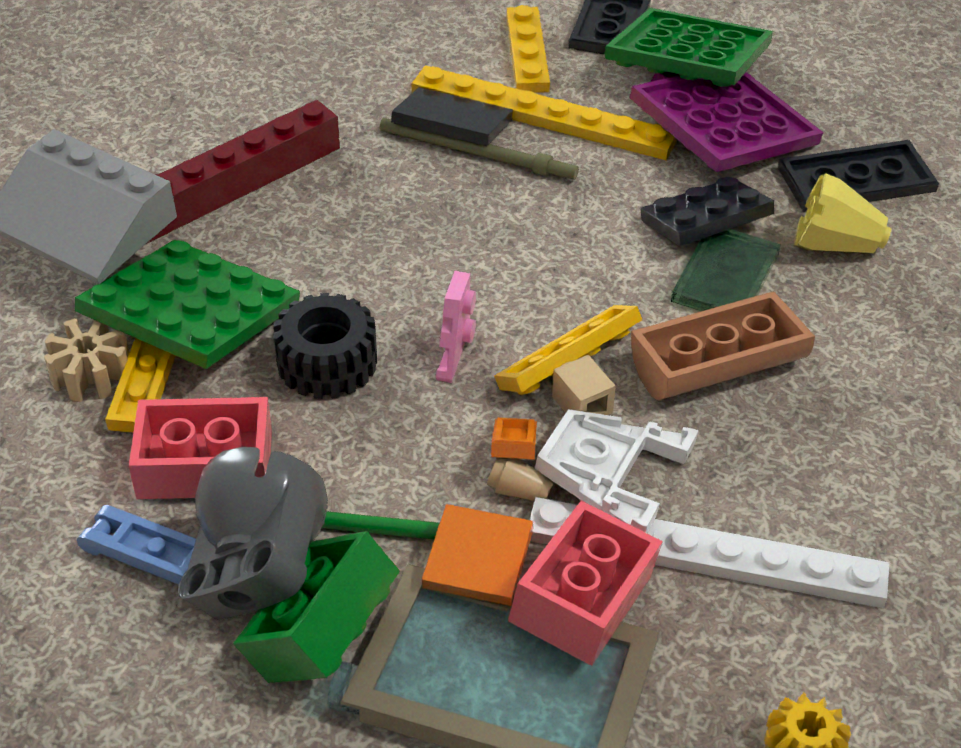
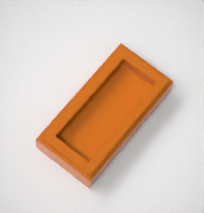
[491,417,537,460]

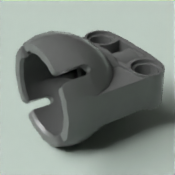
[178,447,328,620]

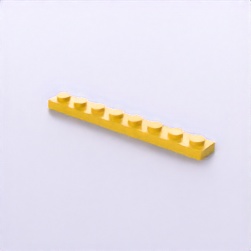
[411,65,677,160]

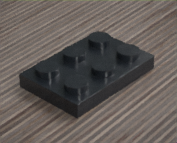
[640,177,774,246]

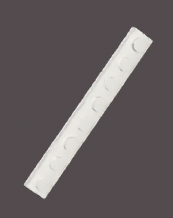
[530,497,889,608]

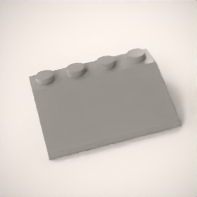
[0,129,177,284]

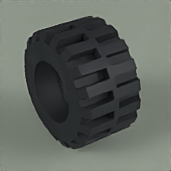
[273,293,377,399]

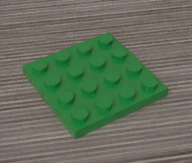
[604,8,773,87]
[75,240,300,369]

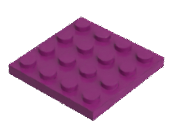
[629,72,824,172]

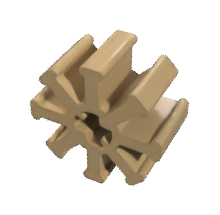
[44,318,129,402]

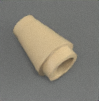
[487,457,554,501]

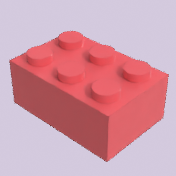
[129,397,272,499]
[508,501,663,666]

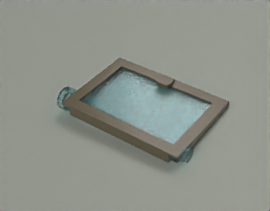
[327,564,659,748]

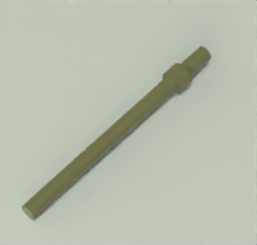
[380,118,579,180]

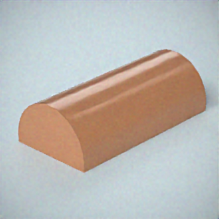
[631,291,815,400]

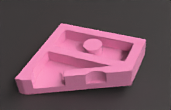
[436,271,476,383]

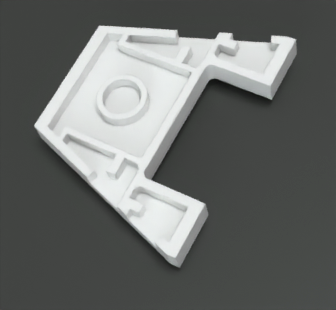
[535,409,698,533]

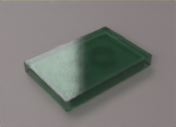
[671,229,781,311]

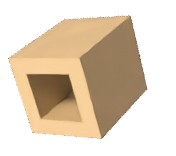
[552,355,616,415]

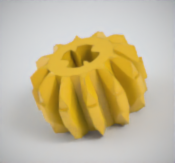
[764,692,851,748]

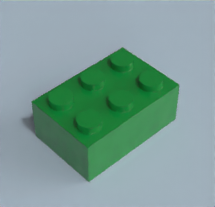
[233,531,400,683]

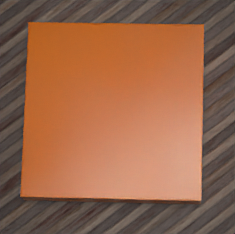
[422,504,533,606]

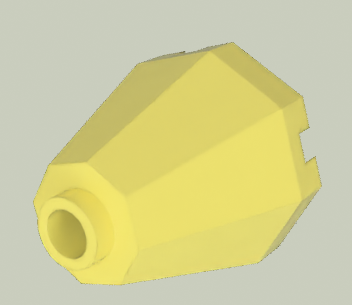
[794,174,891,253]

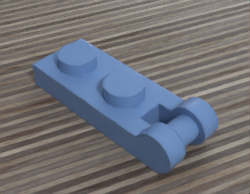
[77,505,196,585]

